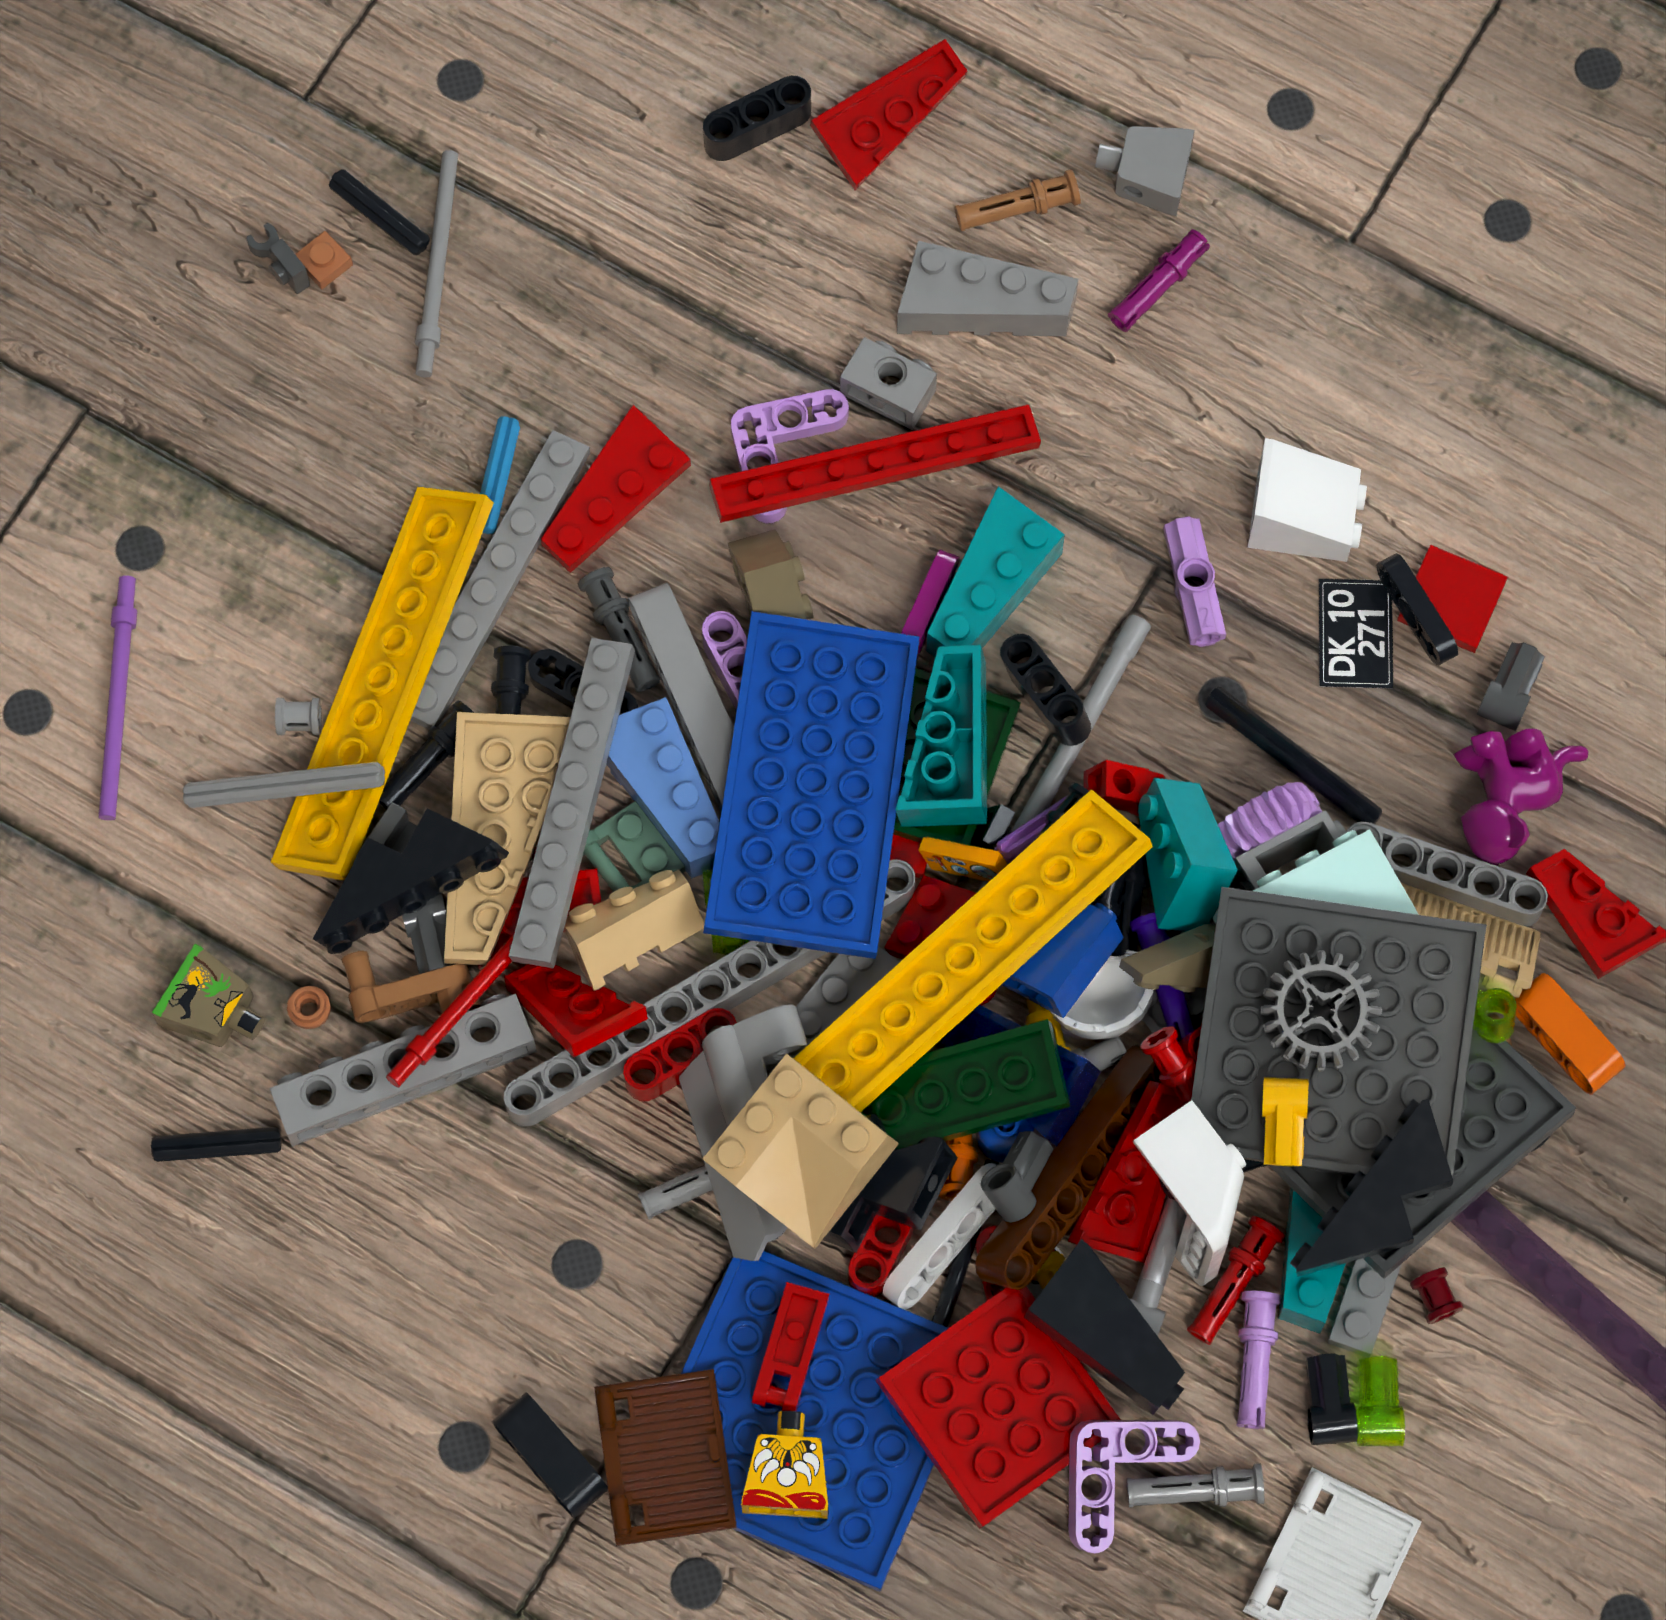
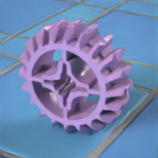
[1218,782,1322,862]

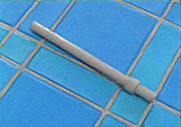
[415,150,458,377]

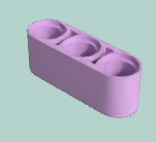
[702,611,747,711]

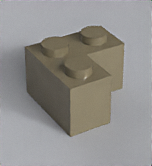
[727,529,814,620]

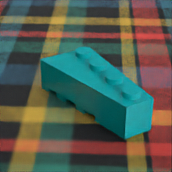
[926,486,1065,657]
[895,645,987,827]
[1278,1187,1346,1334]

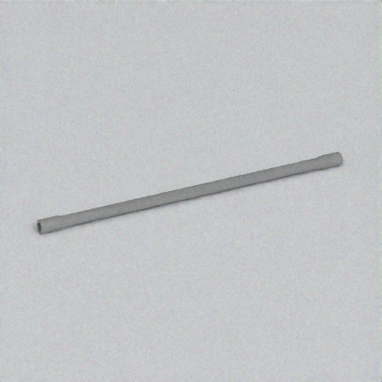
[978,615,1151,891]

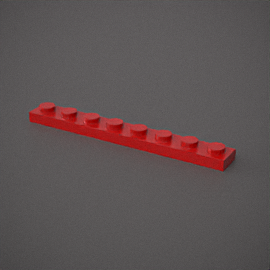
[709,404,1041,523]

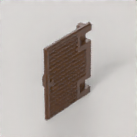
[594,1369,737,1546]

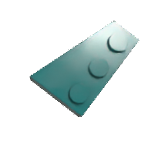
[1138,778,1238,932]

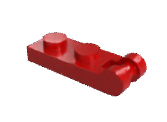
[752,1282,829,1411]

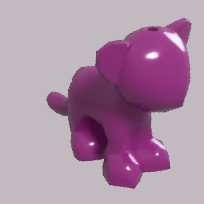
[1453,728,1588,866]

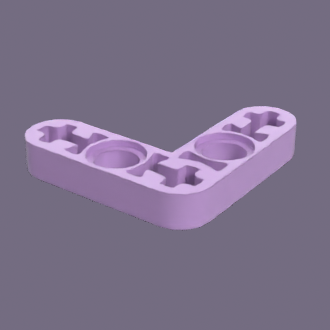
[731,389,849,523]
[1068,1420,1200,1554]

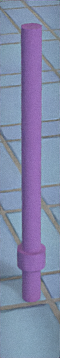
[98,576,137,821]

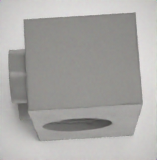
[840,337,937,430]

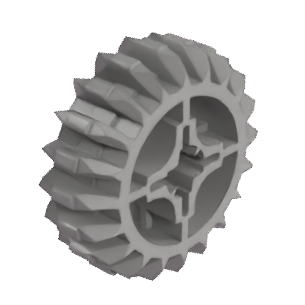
[1260,950,1382,1072]

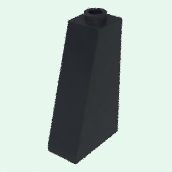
[1024,1239,1185,1415]

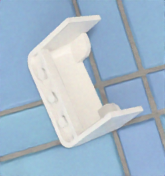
[1133,1100,1246,1287]

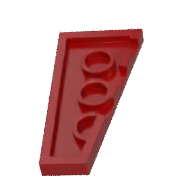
[541,405,691,573]
[1068,1081,1183,1263]

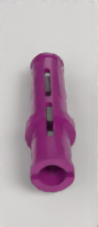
[1108,229,1210,332]

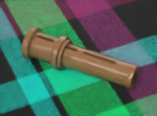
[955,169,1081,231]

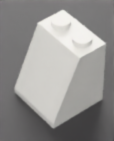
[1247,438,1367,562]

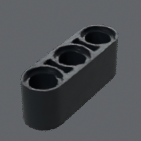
[703,75,812,161]
[1000,634,1091,746]
[491,1392,608,1519]

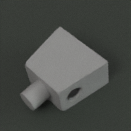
[1095,126,1194,217]

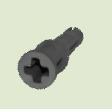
[578,567,661,692]

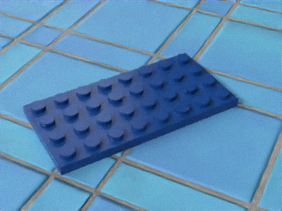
[703,611,920,959]

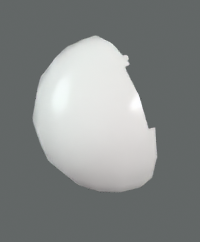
[1050,950,1153,1039]

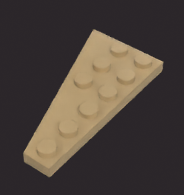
[444,712,571,965]

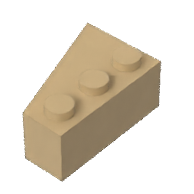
[564,870,705,991]

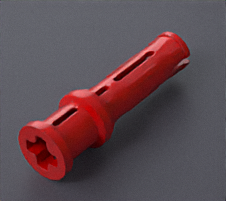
[1140,1026,1196,1106]
[1187,1216,1285,1345]

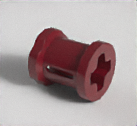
[1410,1267,1464,1324]

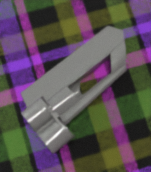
[679,1005,807,1261]

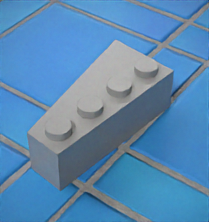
[897,241,1078,336]

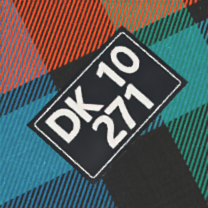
[1319,579,1393,688]

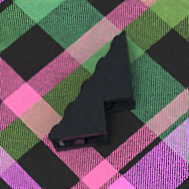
[313,808,509,954]
[1290,1099,1453,1277]
[823,1137,958,1253]

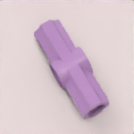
[1163,516,1226,647]

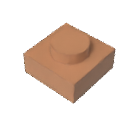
[295,231,353,290]

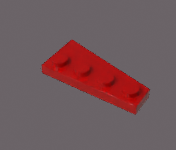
[810,39,968,191]

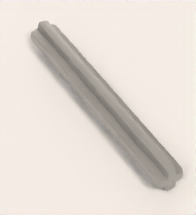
[183,762,385,808]

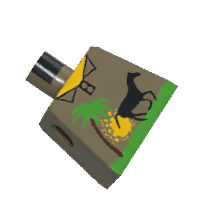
[152,944,265,1047]

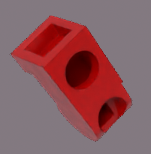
[1083,760,1165,816]

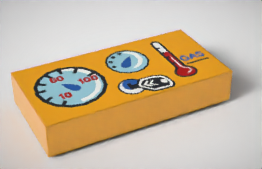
[918,837,1008,882]

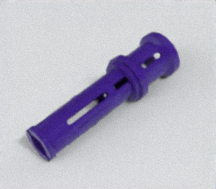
[1129,912,1194,1042]

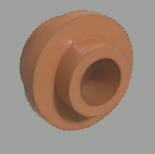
[287,986,331,1029]

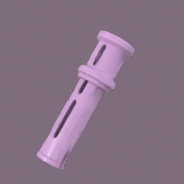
[1236,1291,1281,1429]

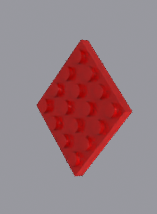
[875,1286,1121,1529]

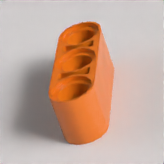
[1509,973,1626,1095]

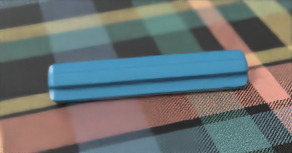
[480,416,520,534]

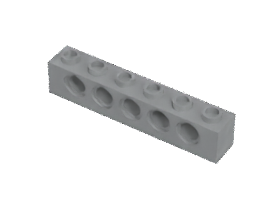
[270,993,537,1147]

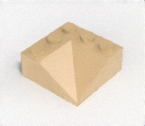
[703,1054,899,1249]

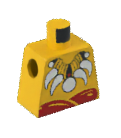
[741,1411,828,1519]

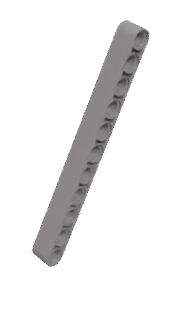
[504,859,915,1127]

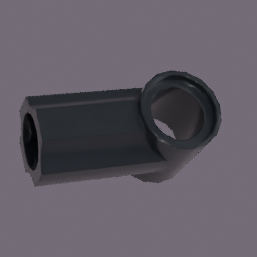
[1306,1353,1358,1445]

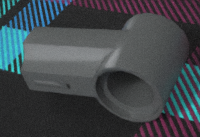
[1477,642,1545,731]
[402,893,455,974]
[980,1131,1053,1222]

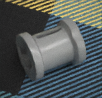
[275,698,322,735]

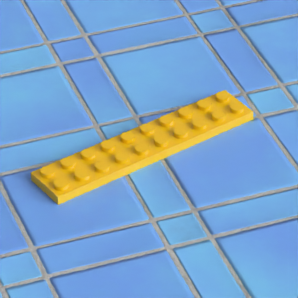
[271,487,494,880]
[793,789,1153,1112]

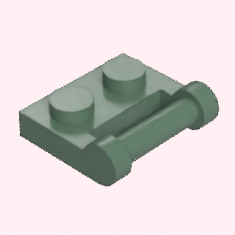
[583,801,685,892]

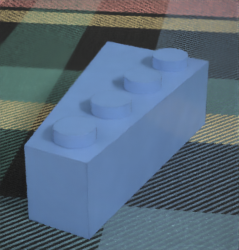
[606,697,720,879]

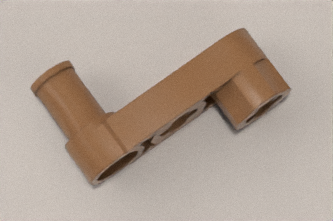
[341,951,480,1023]

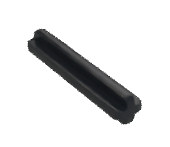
[329,169,430,256]
[151,1127,282,1162]

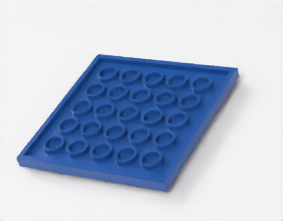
[681,1251,948,1592]

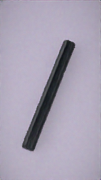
[1205,686,1382,824]

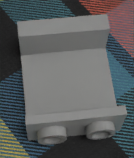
[1232,810,1347,891]

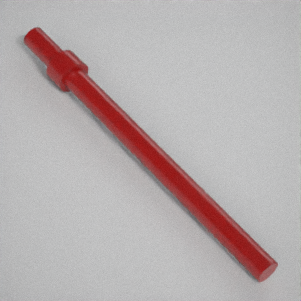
[386,934,514,1088]

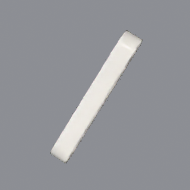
[883,1163,996,1310]

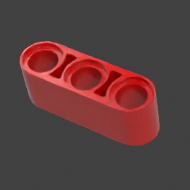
[623,1008,737,1101]
[848,1214,915,1297]

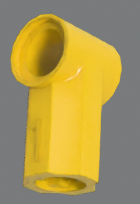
[1262,1077,1309,1167]

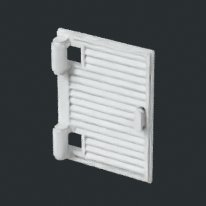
[1243,1467,1422,1620]

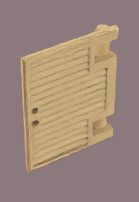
[1401,883,1541,999]

